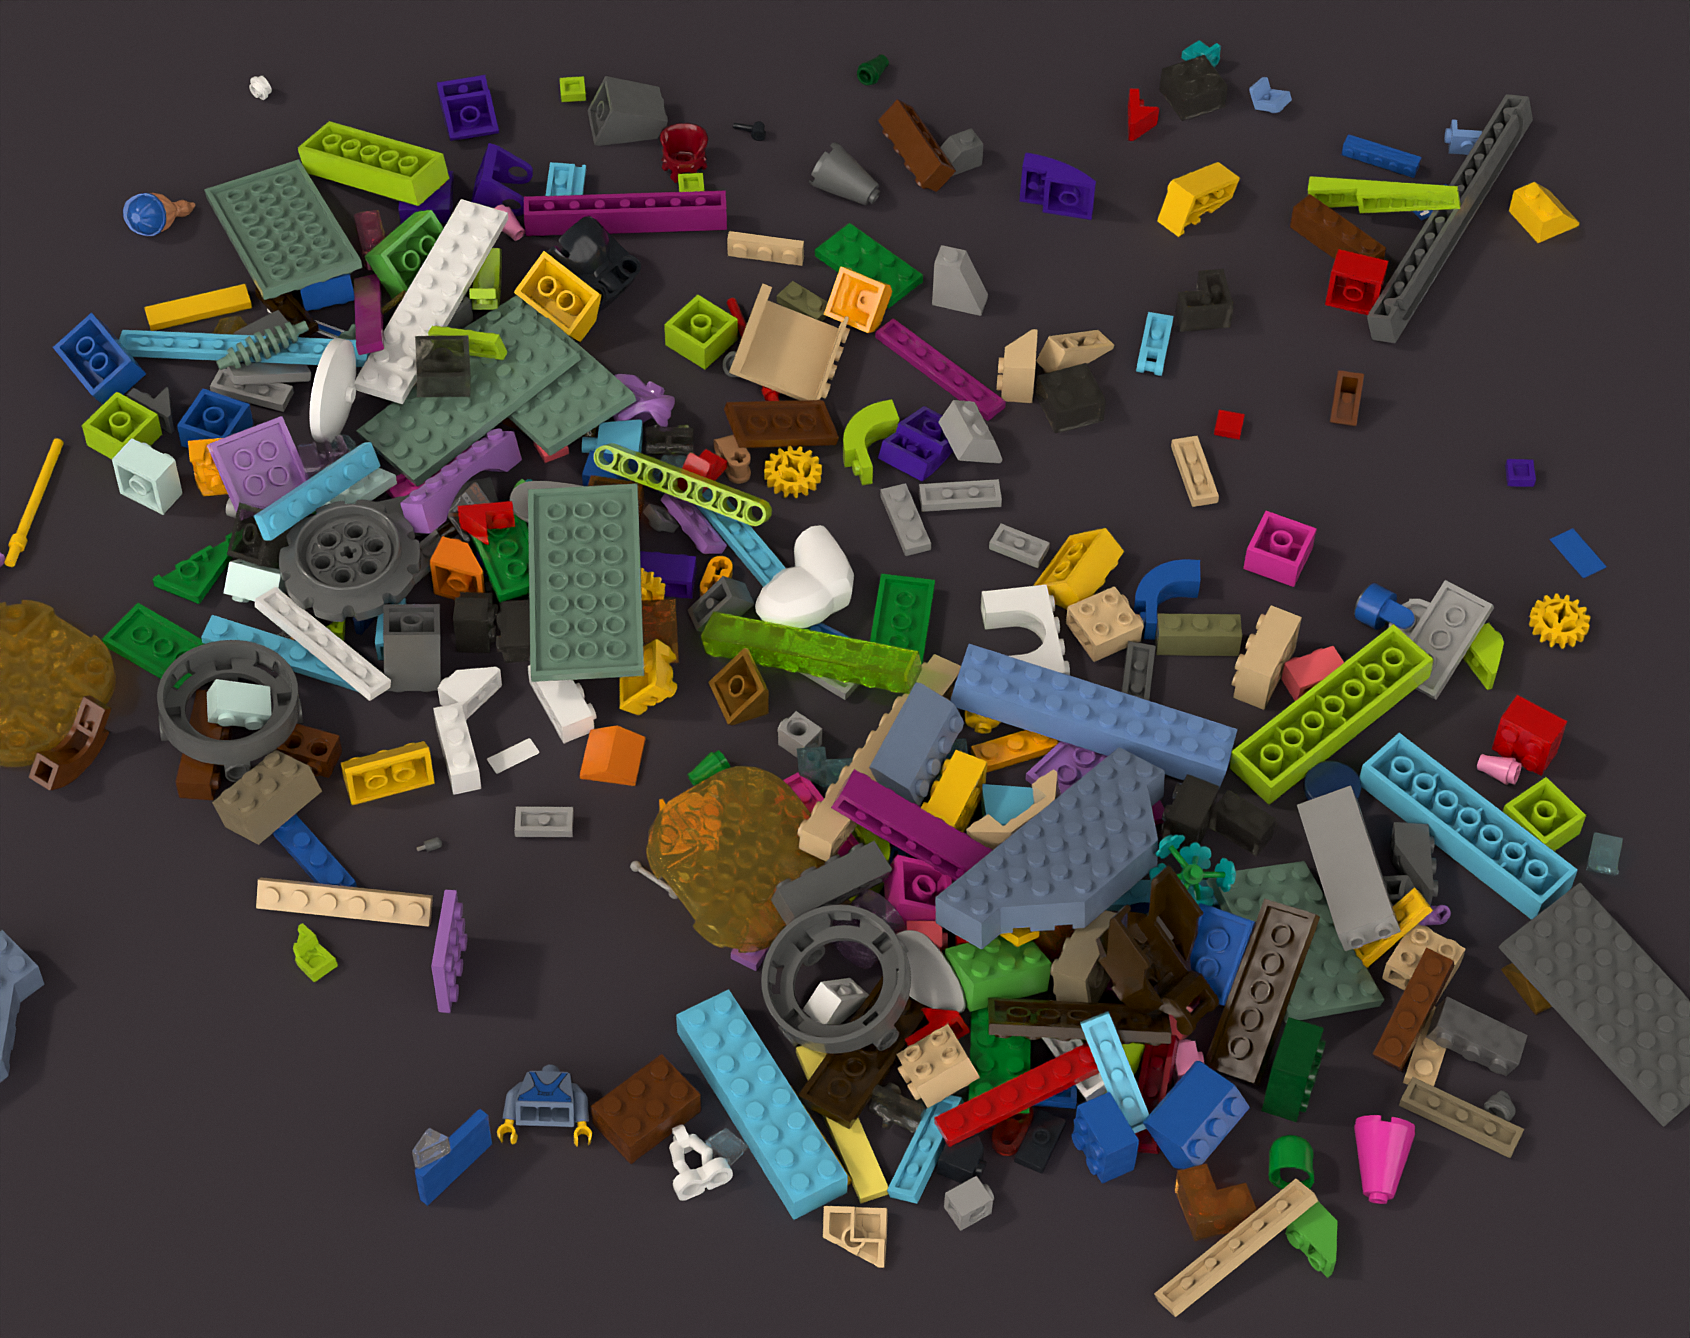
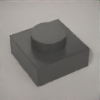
[643,504,679,533]

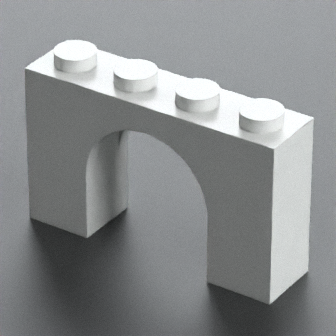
[981,585,1070,676]

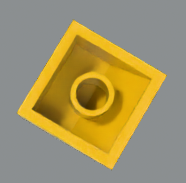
[1509,182,1579,243]

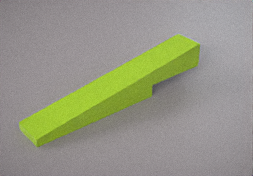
[1308,176,1461,213]

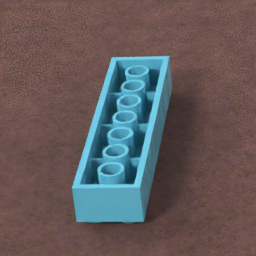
[1359,733,1577,920]
[676,989,848,1220]

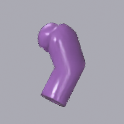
[1418,905,1451,926]

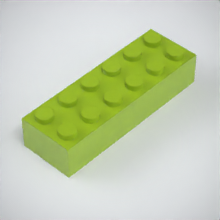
[298,121,450,206]

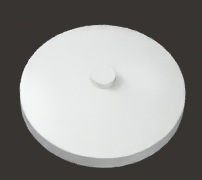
[310,338,356,444]

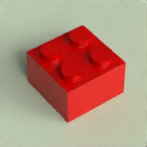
[1325,249,1388,315]
[1492,695,1567,776]

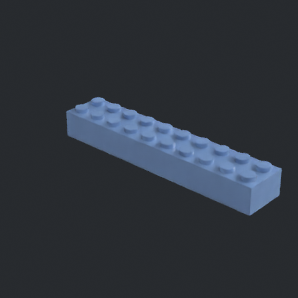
[950,644,1237,791]

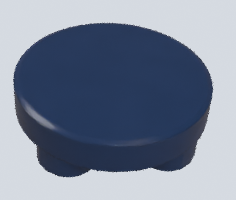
[1303,761,1361,801]

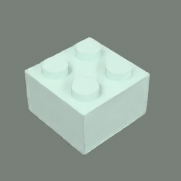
[112,438,183,515]

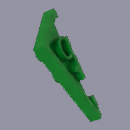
[153,528,248,604]

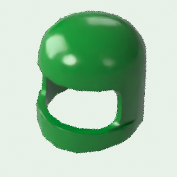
[1269,1135,1314,1189]

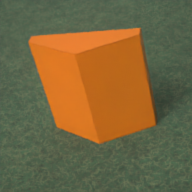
[580,725,646,786]

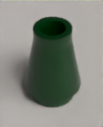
[857,54,889,85]

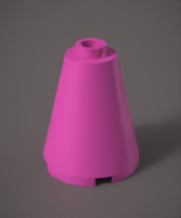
[1354,1115,1415,1204]

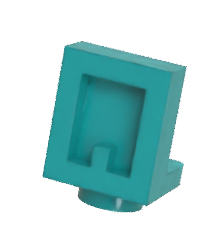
[1181,40,1221,73]

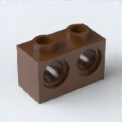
[274,724,342,778]

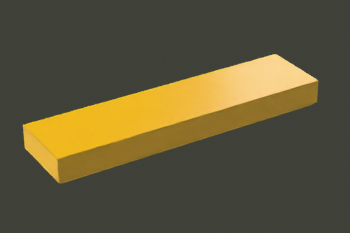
[144,284,252,331]

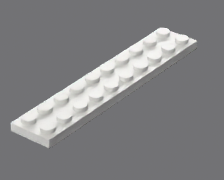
[354,199,508,404]

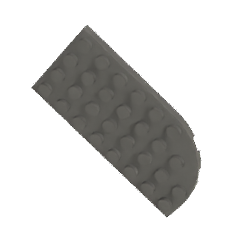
[1498,883,1690,1127]

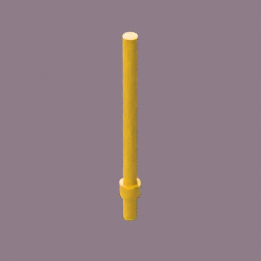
[4,438,64,567]

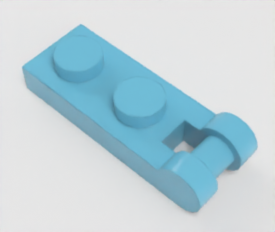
[1136,312,1174,376]

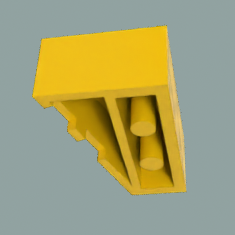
[1157,162,1240,237]

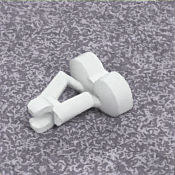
[669,1125,733,1201]

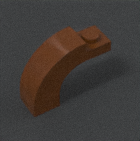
[29,695,112,791]

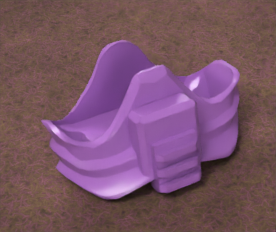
[613,374,675,427]

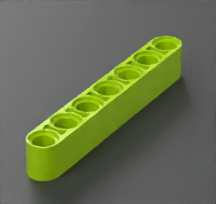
[594,443,772,526]

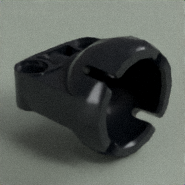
[547,216,641,313]

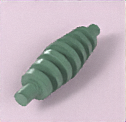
[216,321,309,370]

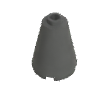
[809,142,880,206]

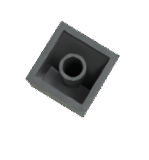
[587,76,668,146]
[383,604,441,692]

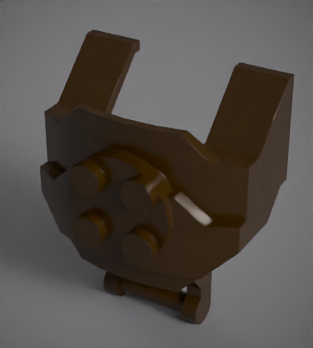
[1096,865,1219,1036]

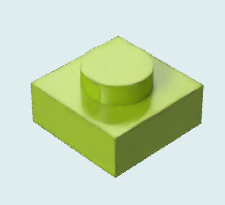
[560,76,586,102]
[678,173,704,192]

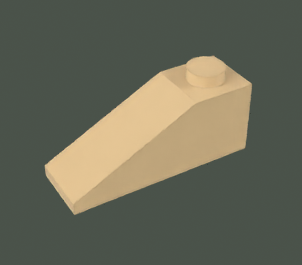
[1036,330,1115,377]

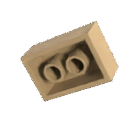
[1232,605,1302,710]

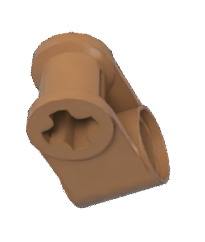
[714,434,751,484]

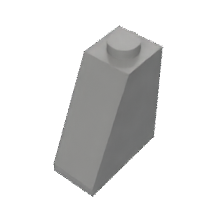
[932,245,988,316]

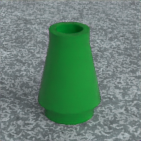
[687,750,731,788]

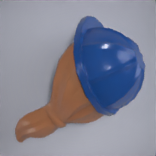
[123,193,195,236]

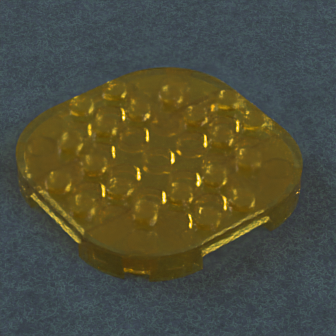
[0,600,116,767]
[646,766,838,953]

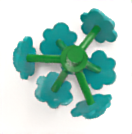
[1149,835,1236,907]

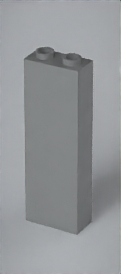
[1297,786,1401,951]

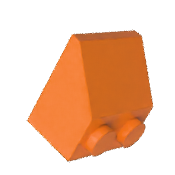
[430,536,487,608]

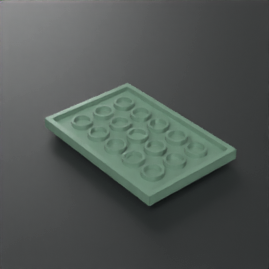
[1206,861,1385,1023]

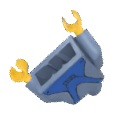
[497,1065,592,1146]

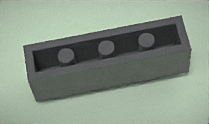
[771,841,892,925]

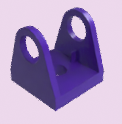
[471,143,533,217]

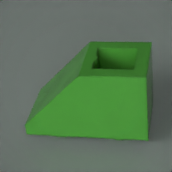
[1285,1201,1337,1278]

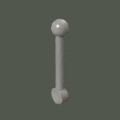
[630,861,680,899]

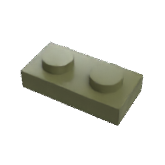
[777,281,828,321]

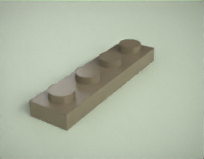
[1399,1077,1524,1159]

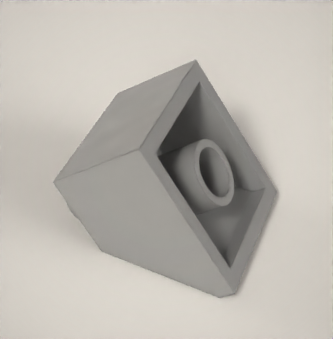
[939,400,1003,463]

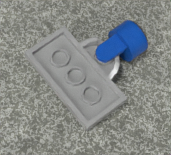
[1354,580,1494,700]

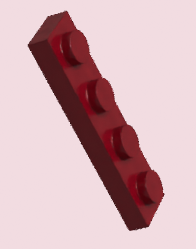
[1135,1035,1179,1154]

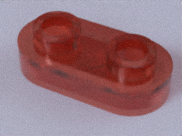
[991,1106,1033,1156]

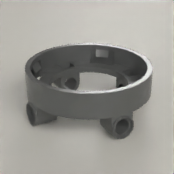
[157,640,303,782]
[761,905,911,1053]

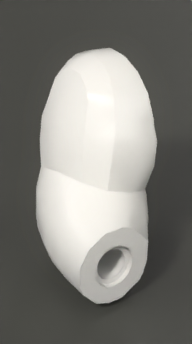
[755,525,854,630]

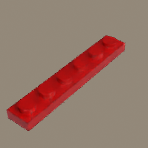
[934,1042,1100,1147]

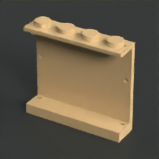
[729,284,850,400]

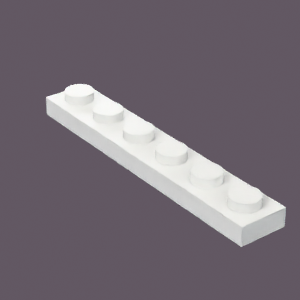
[255,586,391,701]

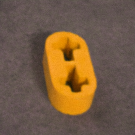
[700,556,733,596]

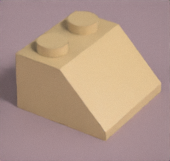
[997,329,1038,403]

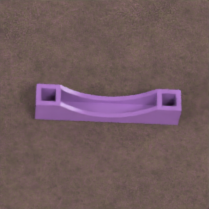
[400,429,522,533]

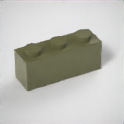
[1155,614,1242,656]

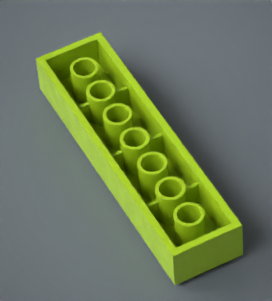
[1230,624,1433,805]

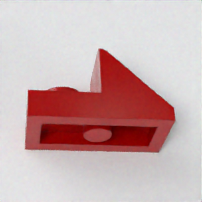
[1128,88,1159,141]
[678,449,727,494]
[458,501,515,545]
[905,1008,971,1046]

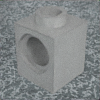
[778,711,822,762]
[944,1176,994,1231]

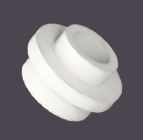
[249,76,272,100]

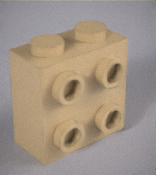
[1066,586,1144,662]
[1382,924,1465,1005]
[896,1024,980,1108]

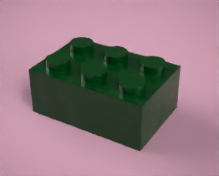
[1262,1017,1326,1122]

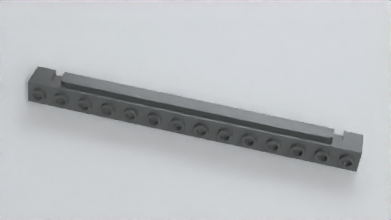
[1367,94,1533,343]

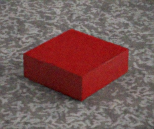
[1214,410,1245,440]

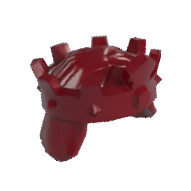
[660,123,708,183]

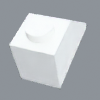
[438,667,502,720]
[803,978,869,1025]

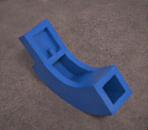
[1133,559,1200,640]

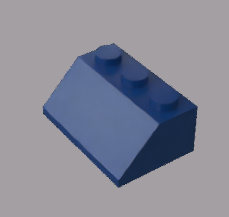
[1143,1061,1250,1170]

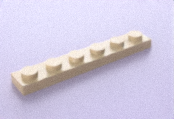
[256,877,433,926]
[1154,1179,1318,1317]

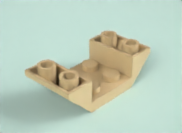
[966,769,1060,850]

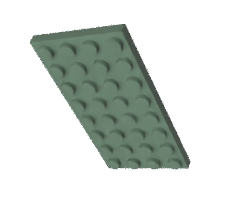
[204,159,362,300]
[438,295,636,456]
[356,306,581,487]
[528,484,644,682]

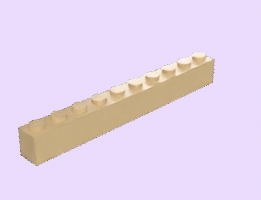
[797,654,961,861]

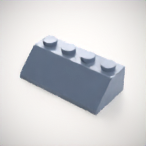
[869,682,964,807]

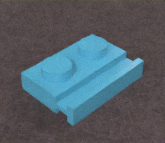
[546,162,586,196]

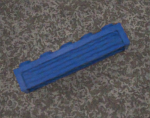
[1341,134,1421,178]

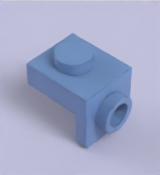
[1249,77,1292,113]
[1444,120,1482,155]

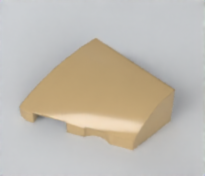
[823,1206,888,1268]

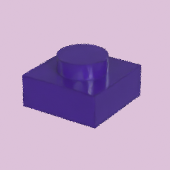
[1505,459,1536,487]

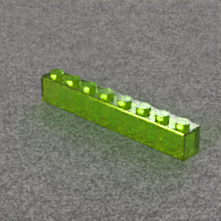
[701,611,922,694]

